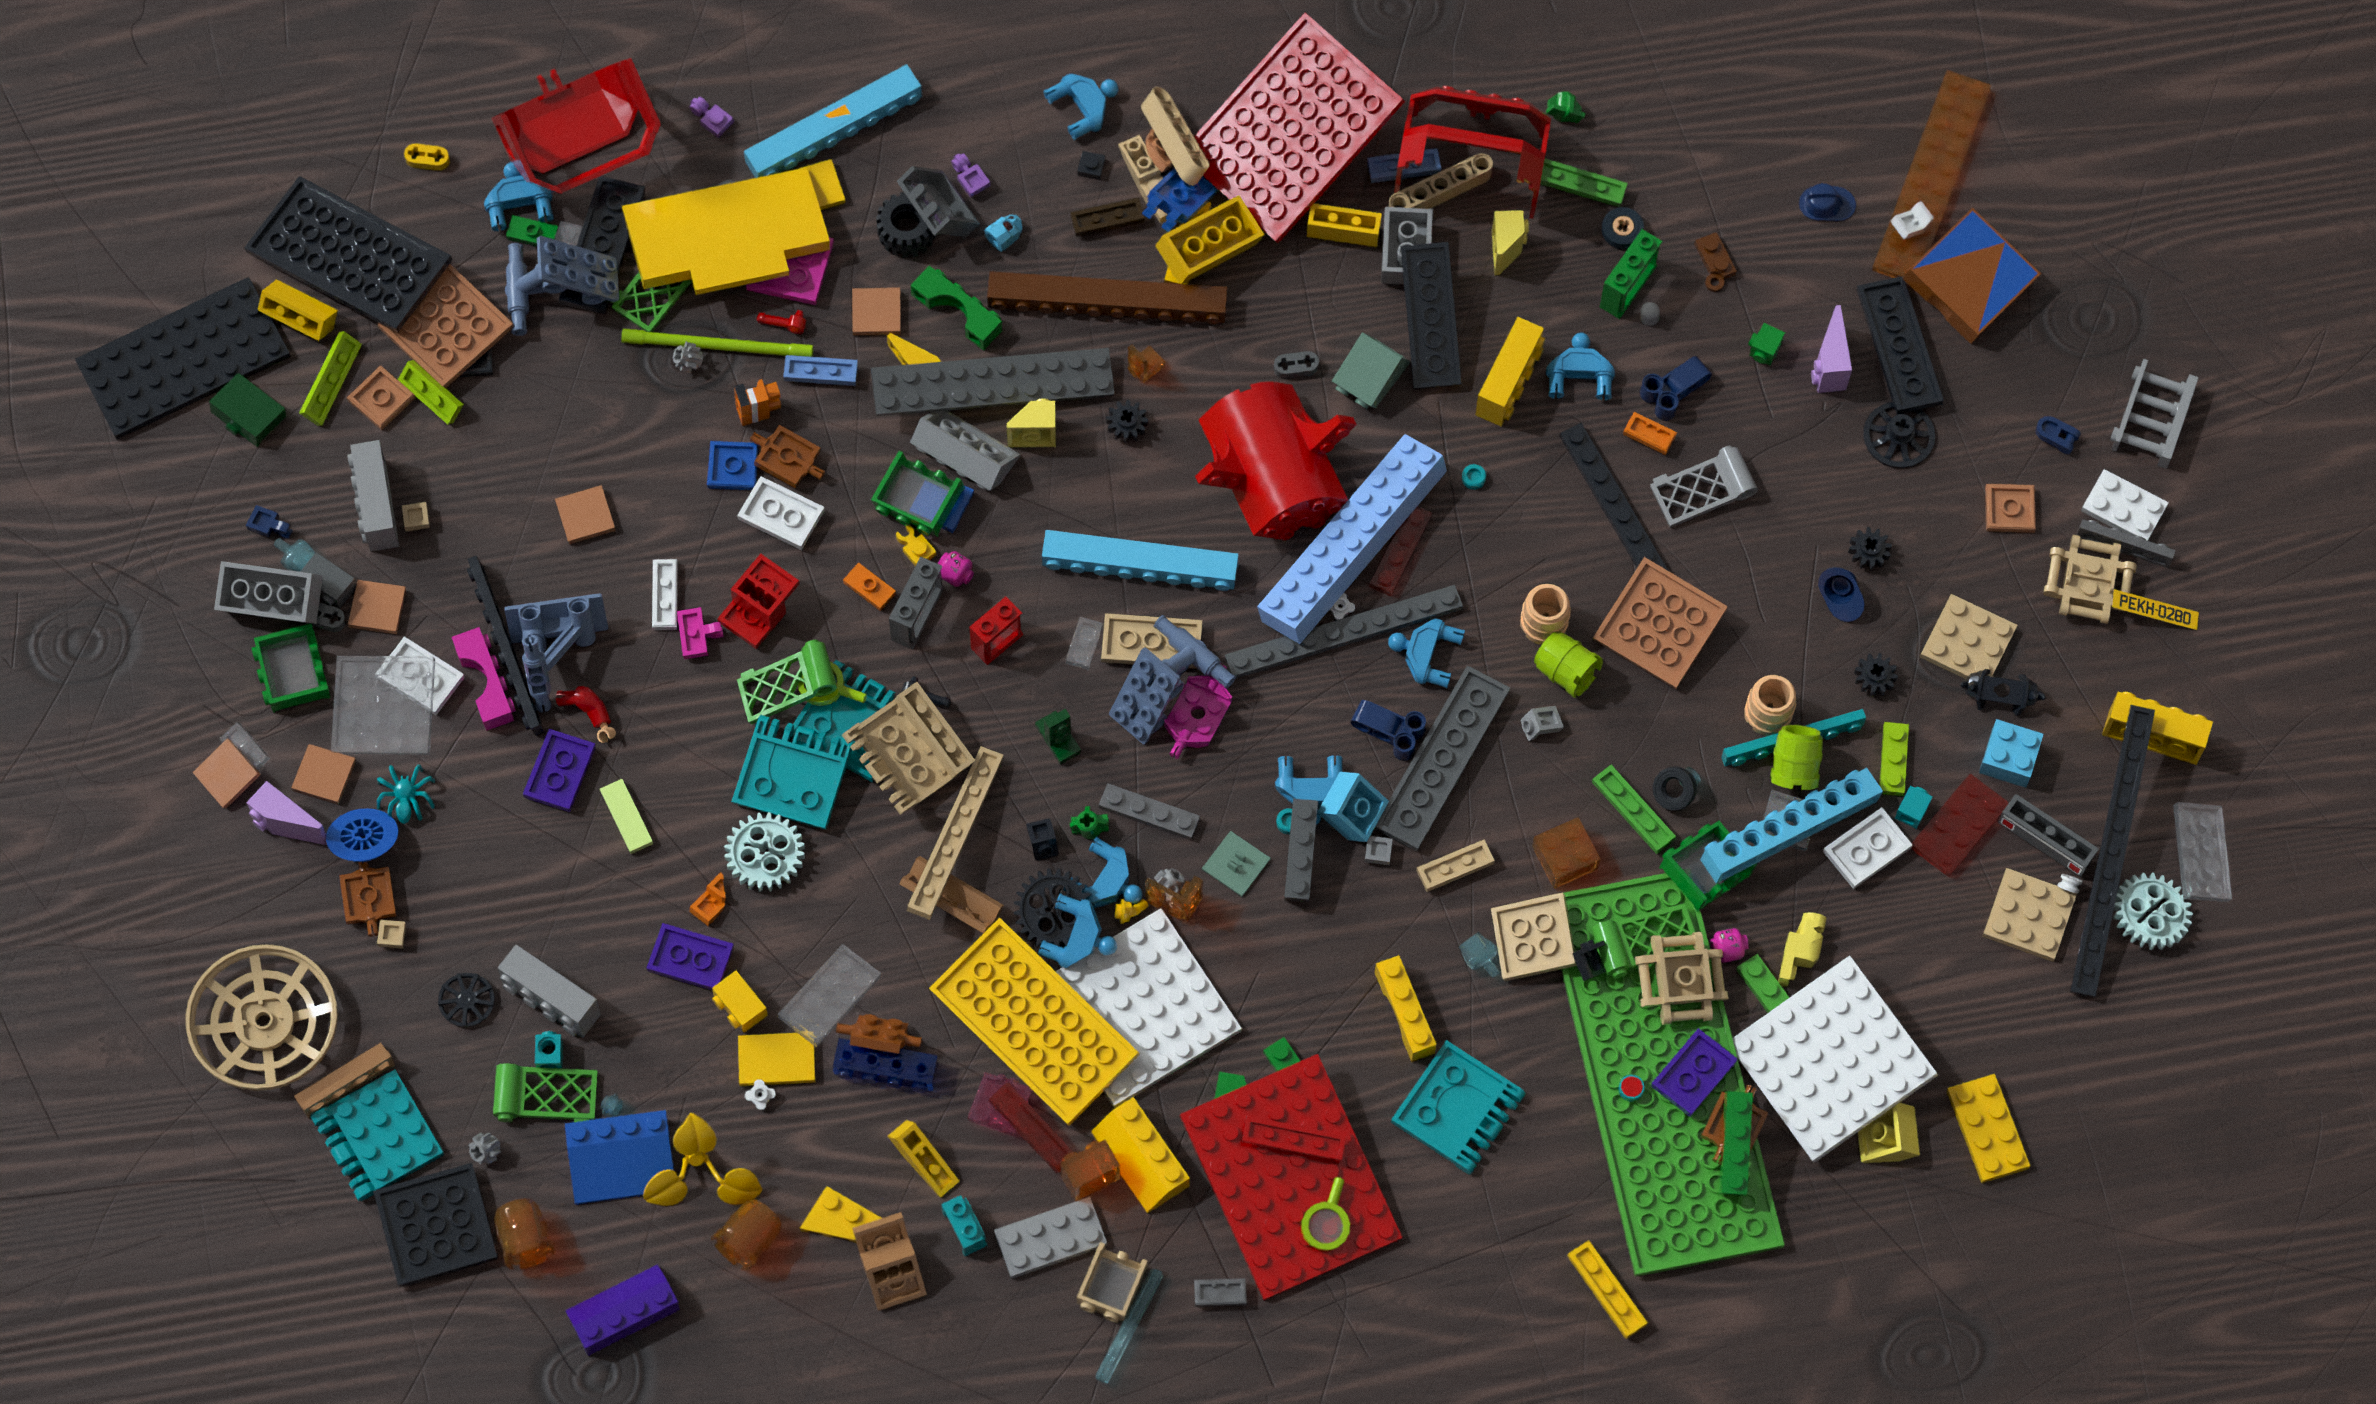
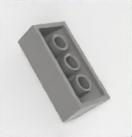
[910,411,1020,491]

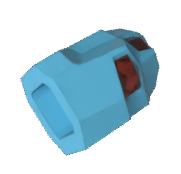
[985,215,1022,252]

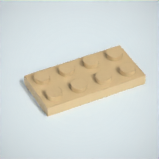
[1101,613,1202,669]

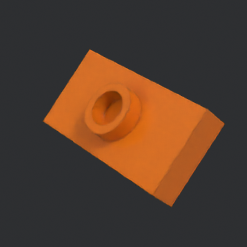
[1623,412,1677,455]
[843,562,896,611]

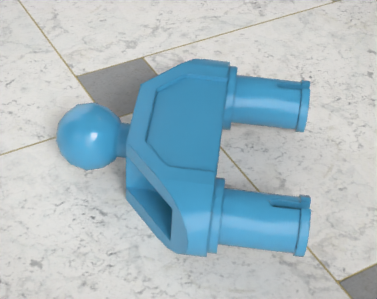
[1043,74,1119,140]
[484,162,554,231]
[1546,332,1615,400]
[1388,619,1465,688]
[1275,756,1343,825]
[1063,837,1143,908]
[1038,893,1117,968]

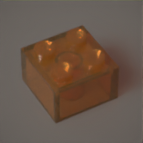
[1532,817,1601,889]
[1061,1139,1120,1202]

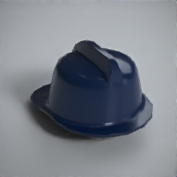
[1799,183,1856,221]
[1818,567,1865,622]

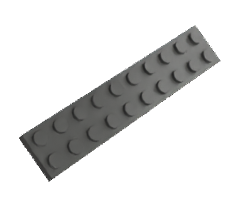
[871,348,1114,417]

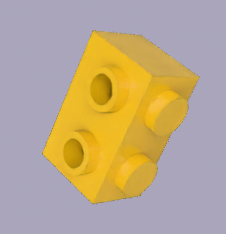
[712,971,768,1033]

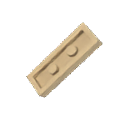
[1416,840,1495,892]

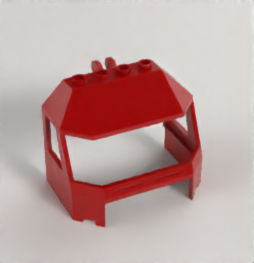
[491,58,661,194]
[1394,86,1551,219]

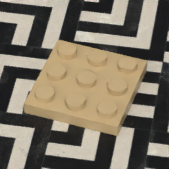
[1920,594,2017,679]
[1982,868,2077,962]
[1491,892,1577,981]

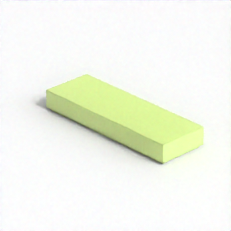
[600,779,653,854]

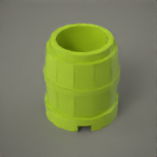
[1534,632,1603,698]
[1770,725,1823,790]

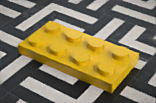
[1946,1074,2030,1183]

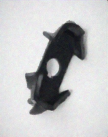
[1960,669,2046,716]

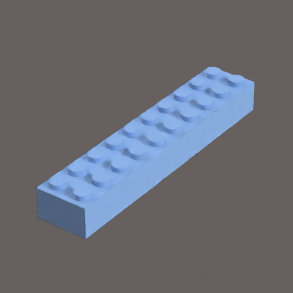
[1257,434,1447,644]

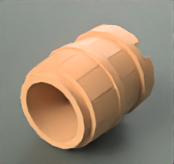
[1520,584,1571,645]
[1744,675,1796,736]

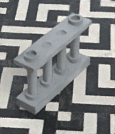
[2110,359,2199,469]

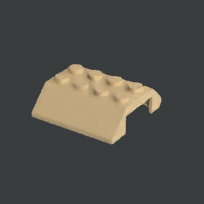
[842,682,975,815]

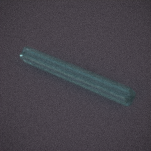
[1096,1268,1163,1383]

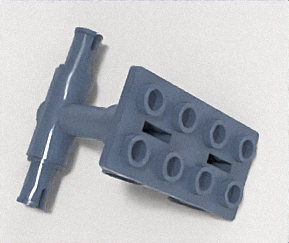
[505,236,619,336]
[505,593,608,712]
[1109,615,1236,744]

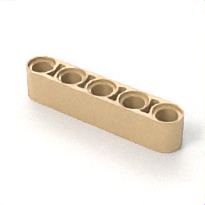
[1141,87,1209,185]
[1389,153,1493,209]

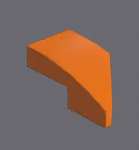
[689,872,726,926]

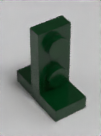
[1035,708,1081,765]

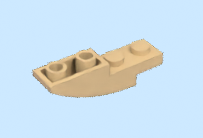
[1118,135,1168,224]

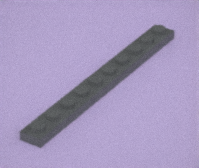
[1225,585,1463,678]

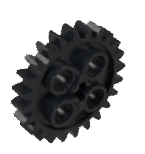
[1013,868,1095,947]

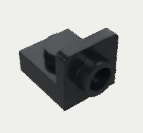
[1026,818,1059,861]

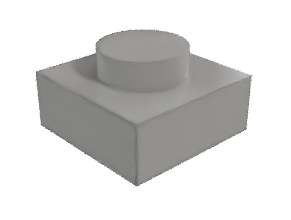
[1365,836,1393,865]

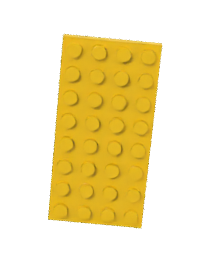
[929,918,1140,1126]

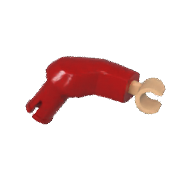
[556,686,616,743]

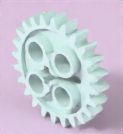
[724,812,805,892]
[2113,873,2193,950]

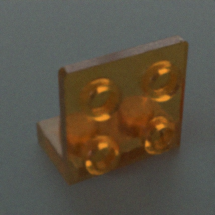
[1145,876,1203,921]

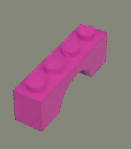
[452,627,516,731]

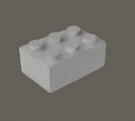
[1381,207,1433,285]

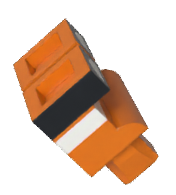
[734,379,781,426]

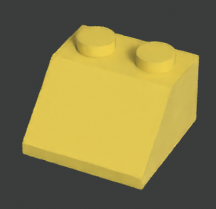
[1492,211,1529,275]
[1007,398,1056,447]
[1858,1103,1920,1163]

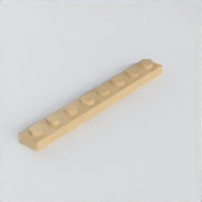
[907,746,1003,920]

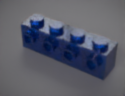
[833,1038,938,1093]

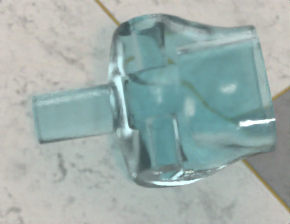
[274,538,315,572]
[1459,932,1500,978]

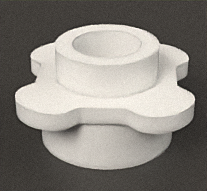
[1329,593,1355,620]
[745,1080,775,1110]

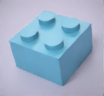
[1979,719,2044,788]
[1317,772,1389,842]

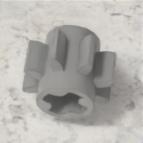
[673,342,703,373]
[1154,868,1185,899]
[469,1133,501,1165]

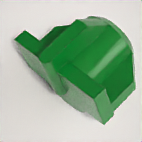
[1546,91,1585,123]
[1070,806,1109,839]

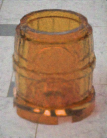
[494,1198,555,1269]
[711,1199,782,1271]

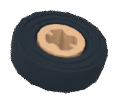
[1602,207,1644,249]

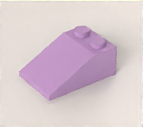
[1811,305,1852,393]
[247,781,327,845]

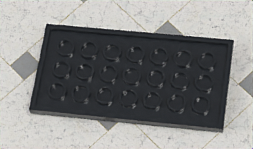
[244,176,453,333]
[75,277,291,440]

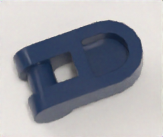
[2035,416,2081,455]

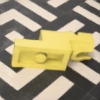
[1778,913,1827,987]

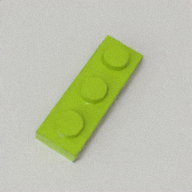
[398,360,463,425]
[1879,722,1909,796]

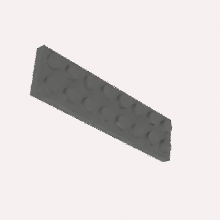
[1374,665,1510,851]

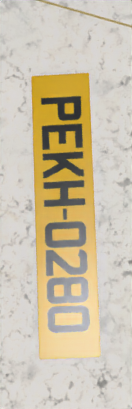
[2112,589,2199,630]

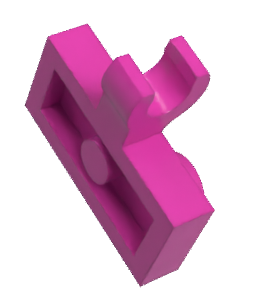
[677,607,723,660]

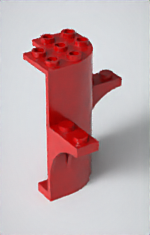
[1195,381,1357,540]

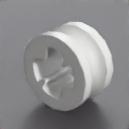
[2057,874,2083,893]

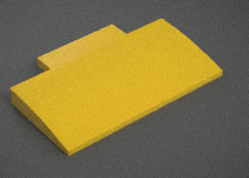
[622,168,830,295]

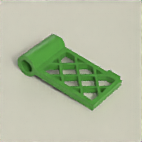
[611,272,692,332]
[737,640,837,725]
[1591,903,1695,979]
[493,1063,597,1123]

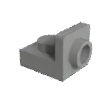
[1521,706,1564,741]

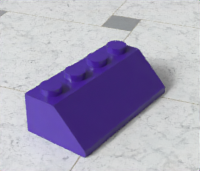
[565,1265,680,1356]

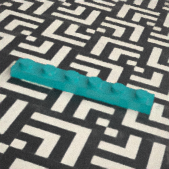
[1721,709,1866,766]

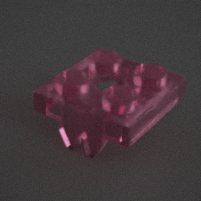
[967,1072,1032,1136]

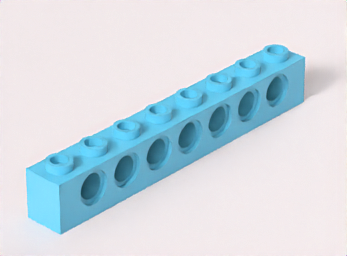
[1700,768,1883,884]

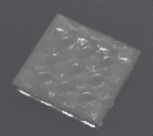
[331,656,436,755]

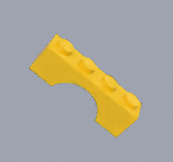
[1375,955,1436,1062]

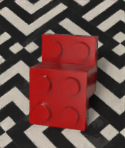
[717,554,800,649]

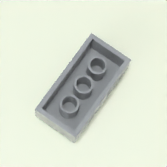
[347,440,399,552]
[214,561,323,624]
[498,945,601,1038]

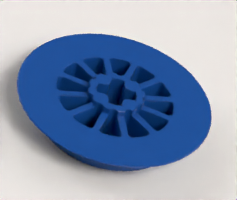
[326,808,398,862]

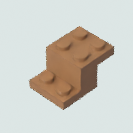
[852,1212,927,1311]

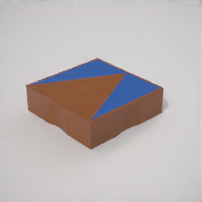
[1903,208,2041,344]

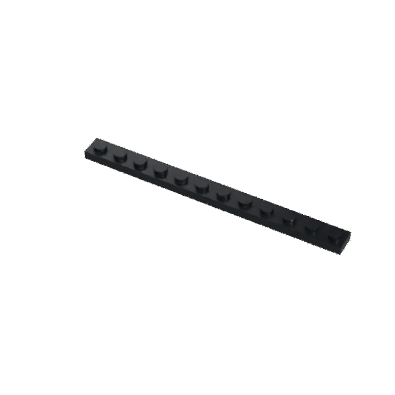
[2070,705,2155,998]

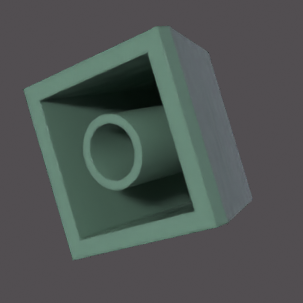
[1332,332,1411,409]

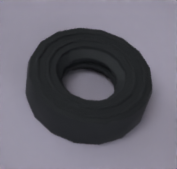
[1652,766,1697,811]

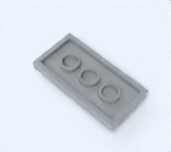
[994,1197,1107,1279]

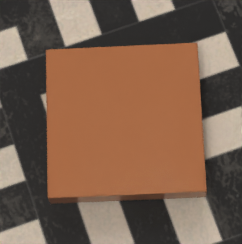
[852,288,901,335]
[347,365,415,430]
[1985,484,2036,533]
[555,485,616,544]
[348,580,406,634]
[193,738,261,808]
[291,744,356,805]

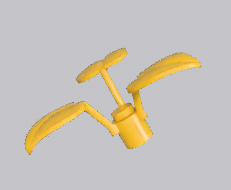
[643,1113,762,1206]

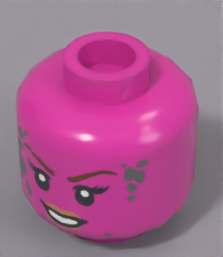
[938,551,974,587]
[1710,928,1749,963]

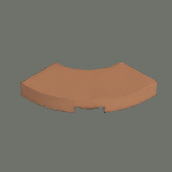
[1146,128,1174,172]

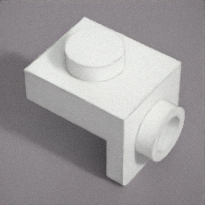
[1890,201,1934,239]

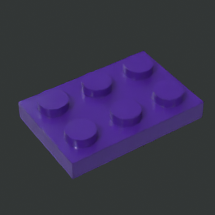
[523,729,596,812]
[646,923,734,991]
[1651,1028,1738,1117]

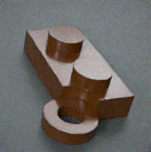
[1694,232,1737,292]

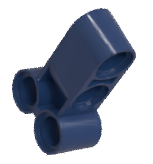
[1640,356,1712,421]
[1350,700,1426,761]

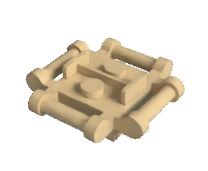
[2043,535,2137,624]
[1635,932,1728,1025]

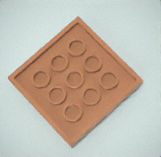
[378,264,513,388]
[1593,557,1728,689]

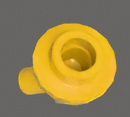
[1115,899,1148,924]

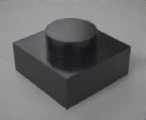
[1077,151,1105,180]

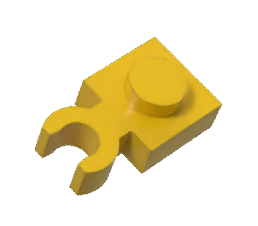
[896,525,937,566]

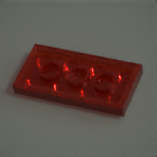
[1911,774,2009,877]

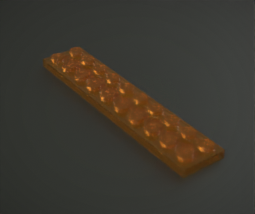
[1872,70,1991,282]

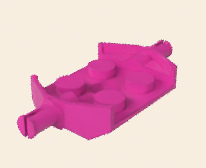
[1164,664,1232,759]

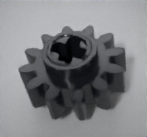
[1106,399,1148,443]
[1848,527,1892,571]
[1854,653,1898,697]

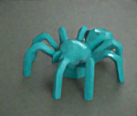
[377,764,435,824]

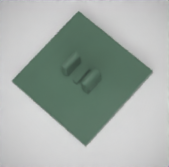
[1202,831,1271,897]

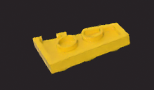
[800,1186,882,1243]

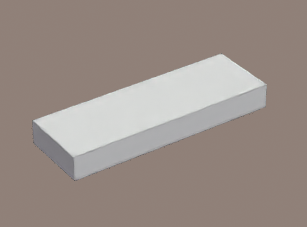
[652,559,678,630]

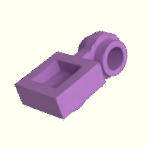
[689,97,734,138]
[951,154,990,198]

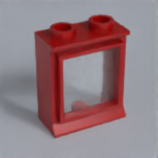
[969,596,1023,665]

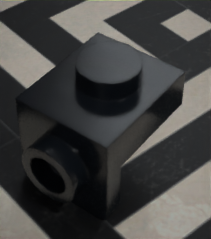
[1572,939,1606,981]

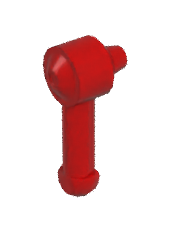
[757,310,807,334]

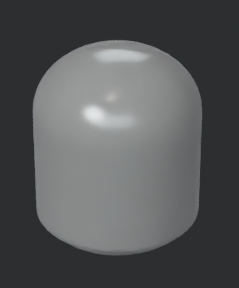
[1640,302,1660,326]

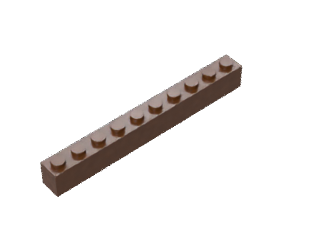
[987,271,1227,324]

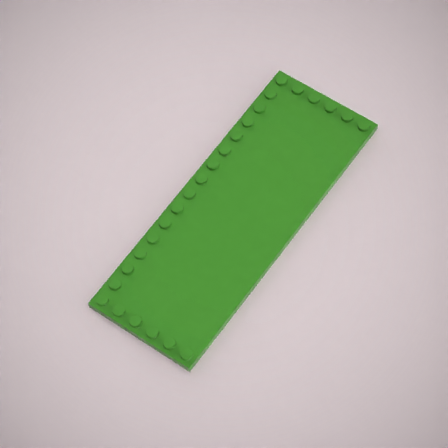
[1548,869,1784,1277]

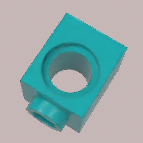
[1895,786,1933,829]
[535,1031,563,1069]

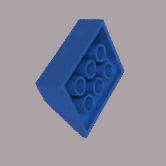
[565,1110,674,1205]

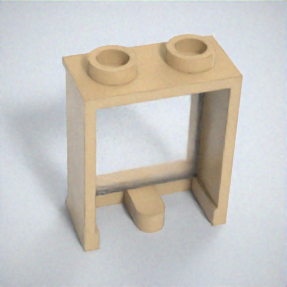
[1077,1242,1147,1323]

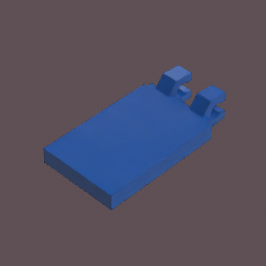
[1142,168,1218,232]

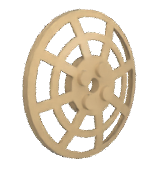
[186,945,338,1091]

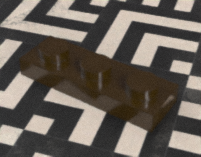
[1070,197,1145,237]

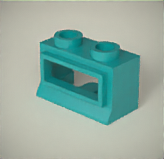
[941,1195,988,1256]

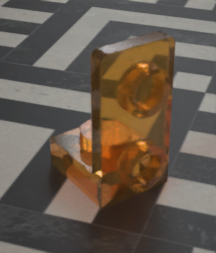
[1128,344,1165,383]

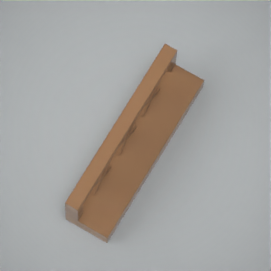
[900,856,1004,933]
[294,1043,395,1119]

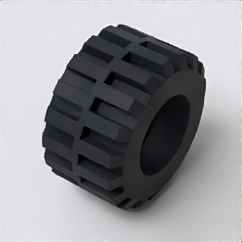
[876,192,936,258]

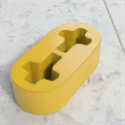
[404,144,450,171]

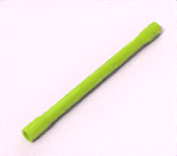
[622,328,813,357]

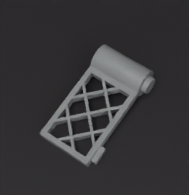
[1650,445,1758,528]

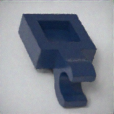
[246,505,293,539]

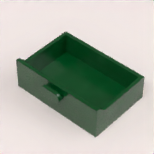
[209,373,286,447]

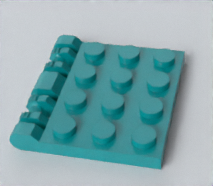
[791,660,895,782]
[731,715,854,830]
[1391,1040,1526,1174]
[311,1070,444,1201]

